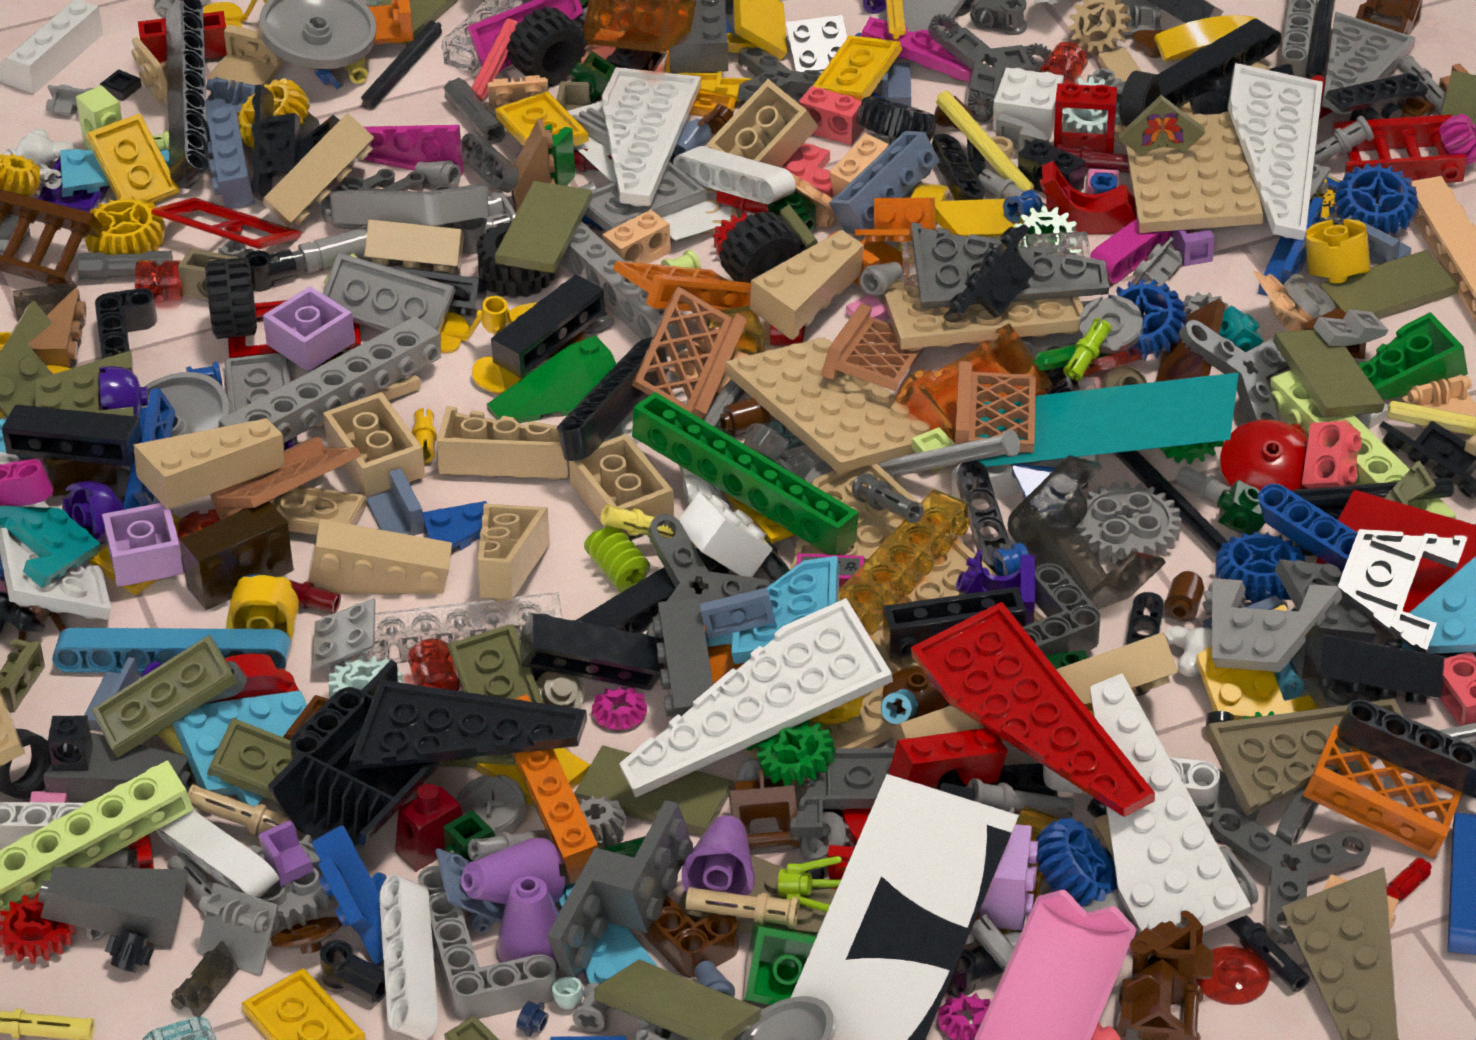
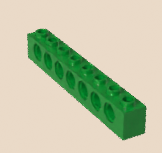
[632,392,859,555]

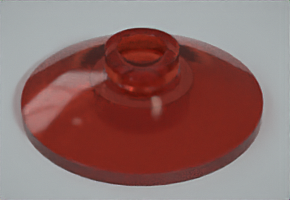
[1195,946,1270,1005]

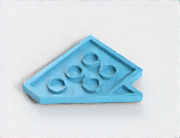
[705,556,840,664]
[1402,556,1476,654]
[172,691,307,817]

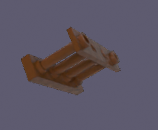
[0,189,104,291]

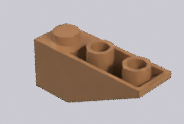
[511,119,555,214]
[29,289,87,368]

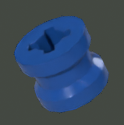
[993,543,1029,576]

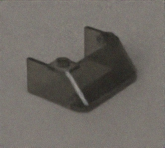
[1007,455,1166,610]

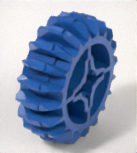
[1334,162,1418,236]
[1108,278,1187,361]
[1215,531,1306,604]
[1036,818,1117,907]

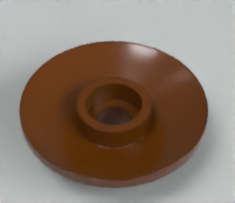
[883,667,949,719]
[271,917,342,954]

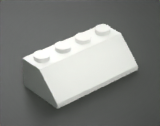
[0,0,103,94]

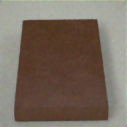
[1156,298,1226,382]

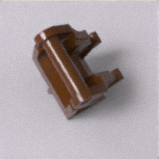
[1356,0,1423,35]
[728,770,800,849]
[1130,910,1213,984]
[1116,959,1204,1040]

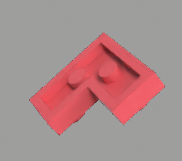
[783,143,834,198]

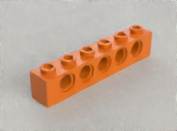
[511,694,599,884]

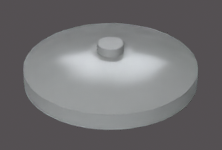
[259,0,376,69]
[119,372,234,475]

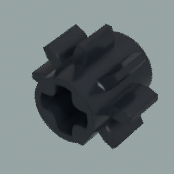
[105,928,154,973]

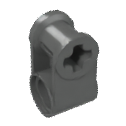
[970,0,1027,35]

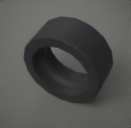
[1119,70,1162,127]
[0,728,52,799]

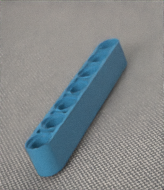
[52,628,291,673]

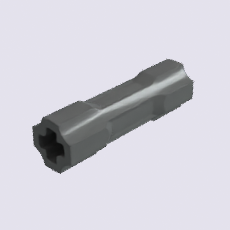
[443,77,506,145]
[78,251,174,280]

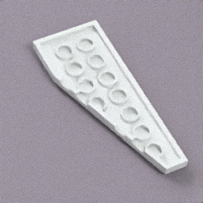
[1228,63,1323,240]
[602,67,701,207]
[0,452,111,620]
[619,598,893,798]
[1090,673,1251,955]

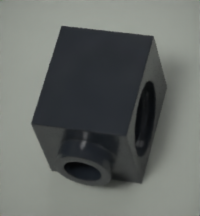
[47,715,93,771]

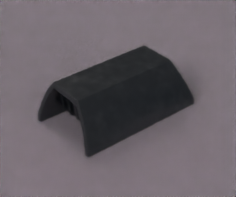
[268,660,445,851]

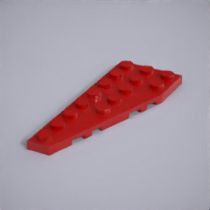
[911,602,1155,817]

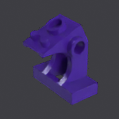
[955,550,1035,626]

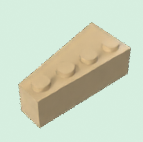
[749,230,864,340]
[437,406,570,480]
[307,519,452,594]

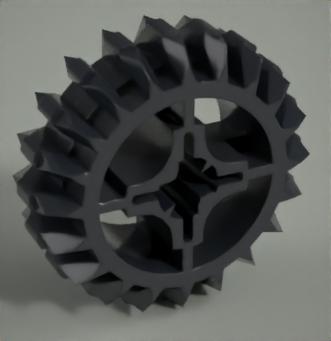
[856,97,937,141]

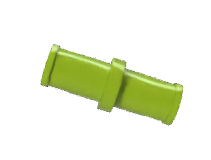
[1063,318,1112,381]

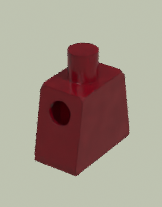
[395,783,464,872]

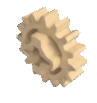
[1068,0,1132,55]

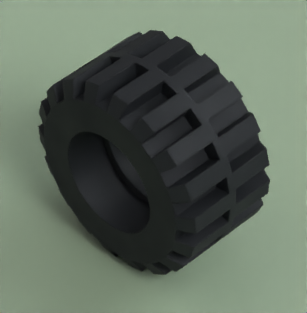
[507,7,587,87]
[719,212,805,283]
[477,221,556,298]
[205,257,257,339]

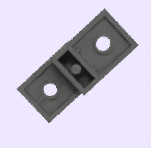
[1274,559,1380,709]
[547,800,693,979]

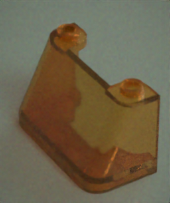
[895,323,1053,443]

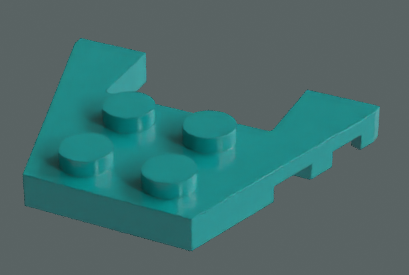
[0,506,100,588]

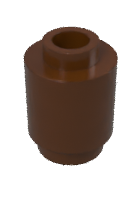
[720,398,770,437]
[1164,571,1205,621]

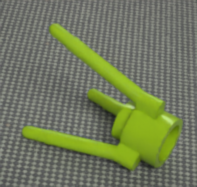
[778,856,842,912]

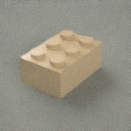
[707,79,819,168]
[364,219,465,274]
[323,392,425,497]
[569,433,674,537]

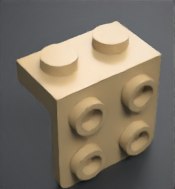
[207,24,284,86]
[131,37,168,107]

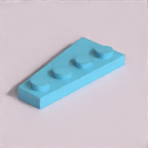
[60,149,170,197]
[557,883,658,984]

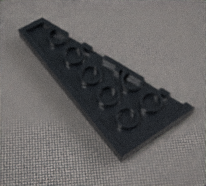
[349,680,587,770]

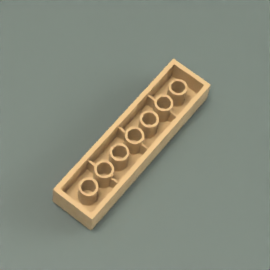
[890,632,1178,746]

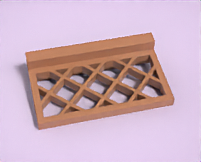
[632,286,747,419]
[821,303,925,391]
[955,361,1036,453]
[210,437,361,518]

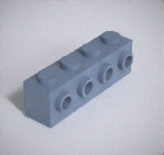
[207,106,255,209]
[829,131,940,233]

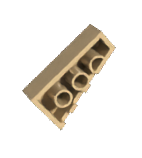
[263,113,374,228]
[133,418,285,509]
[477,503,550,602]

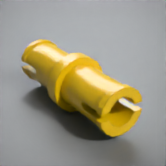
[411,408,437,463]

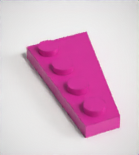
[466,0,583,75]
[860,17,971,82]
[364,125,464,176]

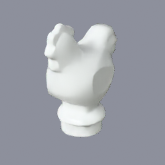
[2,129,74,166]
[1164,625,1212,677]

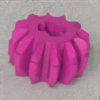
[1439,113,1476,166]

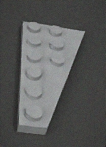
[1322,12,1416,115]

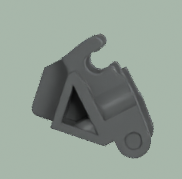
[744,423,816,481]

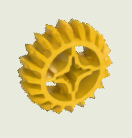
[237,78,310,150]
[83,196,166,255]

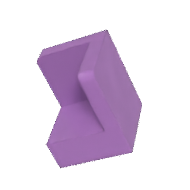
[1172,230,1215,266]
[258,820,314,886]

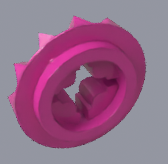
[592,685,647,730]
[938,992,991,1040]

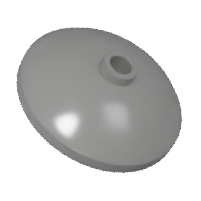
[734,996,836,1040]

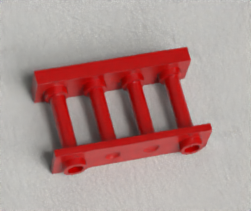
[1332,114,1466,183]

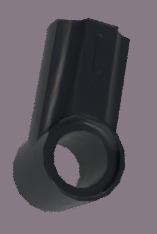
[320,940,386,1003]

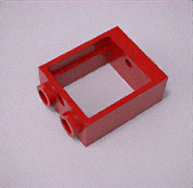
[1054,83,1117,154]

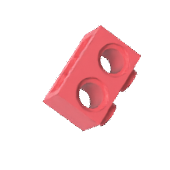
[798,86,865,146]
[1302,421,1362,489]
[1439,652,1476,726]

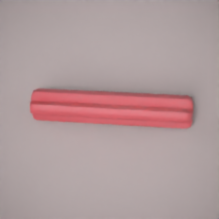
[471,18,518,100]

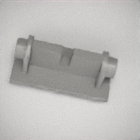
[46,84,94,117]
[1132,237,1183,286]

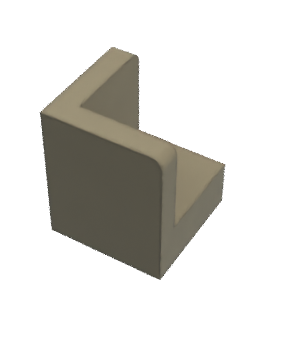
[556,81,591,111]

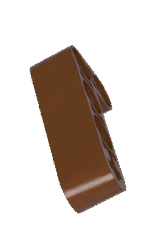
[639,895,739,978]

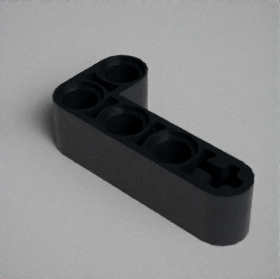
[95,288,157,359]

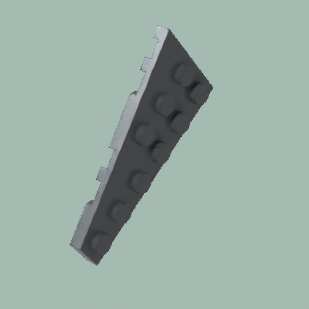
[911,222,1109,309]

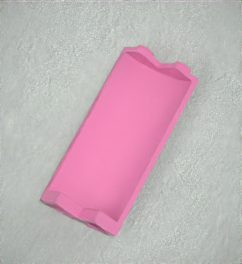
[974,890,1137,1040]

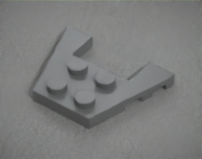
[1212,578,1342,672]

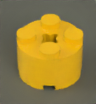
[1305,219,1371,283]
[226,575,299,639]

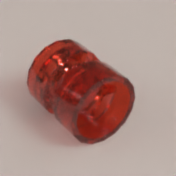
[1038,41,1088,84]
[135,260,183,300]
[407,638,460,691]

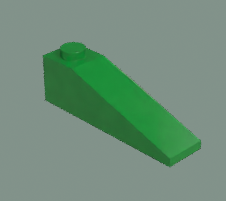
[1358,312,1468,400]
[487,335,616,423]
[744,923,817,1005]

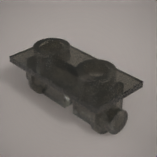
[12,282,76,321]
[171,941,239,1019]

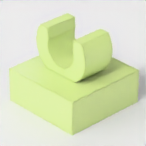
[912,427,955,472]

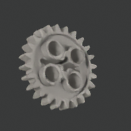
[1073,482,1181,566]
[225,835,337,931]

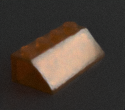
[583,0,696,53]

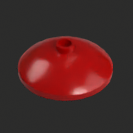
[1219,420,1308,506]

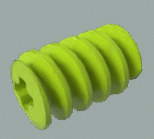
[584,526,650,593]

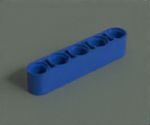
[1258,484,1358,572]
[1447,812,1476,955]

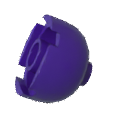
[99,366,148,417]
[62,481,124,545]

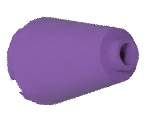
[682,815,755,906]
[461,838,565,905]
[496,876,559,969]

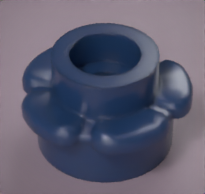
[516,1001,549,1037]

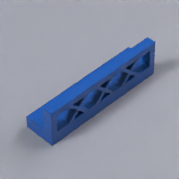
[1258,197,1323,296]
[123,388,176,510]

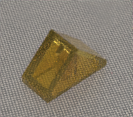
[708,305,765,355]

